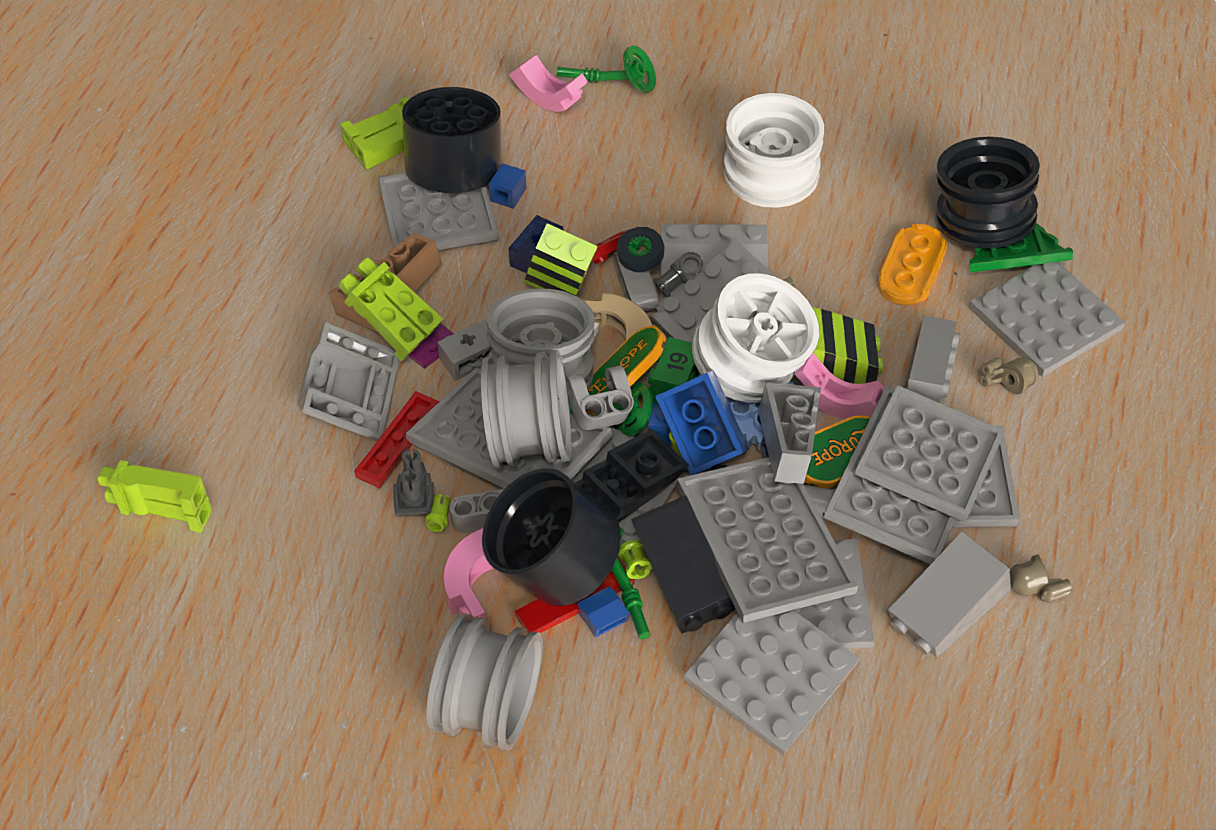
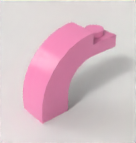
[509,55,588,112]
[794,353,885,419]
[444,528,493,618]

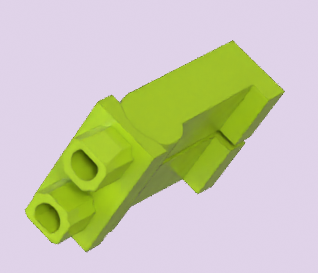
[340,96,409,170]
[338,257,443,362]
[97,460,212,533]

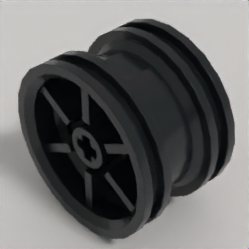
[937,136,1040,248]

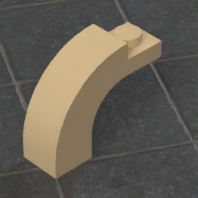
[583,293,652,341]

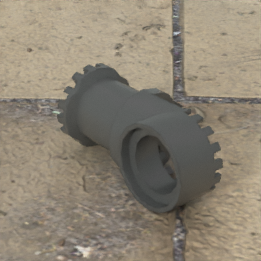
[653,251,703,298]

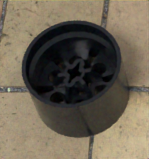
[402,87,501,193]
[482,468,621,606]

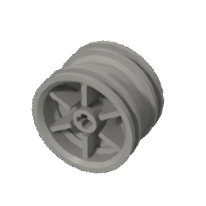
[487,288,595,390]
[481,350,572,469]
[426,612,543,751]

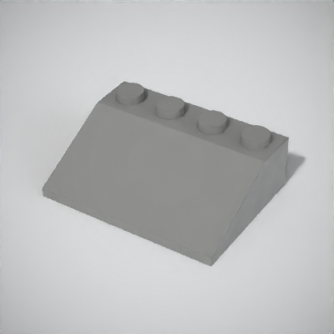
[661,224,768,300]

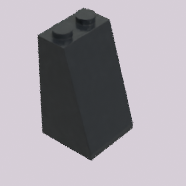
[631,495,736,634]

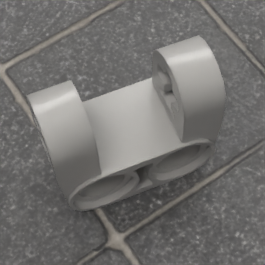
[566,365,634,430]

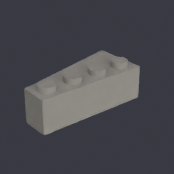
[907,315,960,403]
[758,382,821,484]

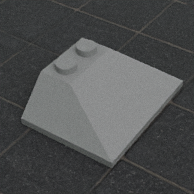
[297,322,399,441]

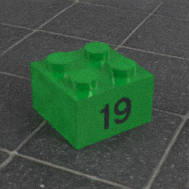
[648,337,700,403]

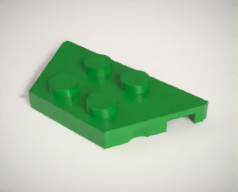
[969,223,1073,273]

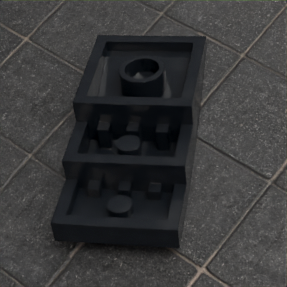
[576,429,689,522]

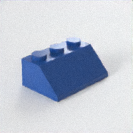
[655,370,749,475]

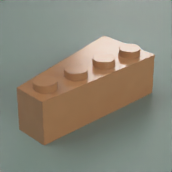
[329,233,442,332]

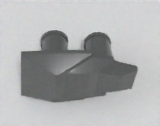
[393,449,434,515]

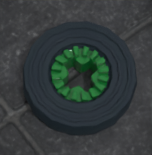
[616,227,665,272]

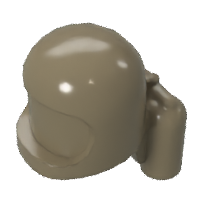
[979,357,1038,394]
[1010,554,1072,603]

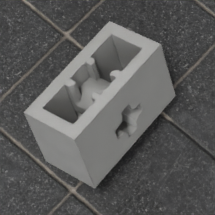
[437,320,492,381]

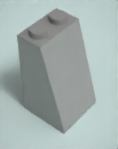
[888,532,1011,658]

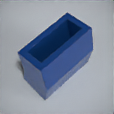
[577,586,629,638]

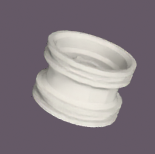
[724,93,824,208]
[692,274,819,403]

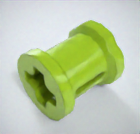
[618,540,652,580]

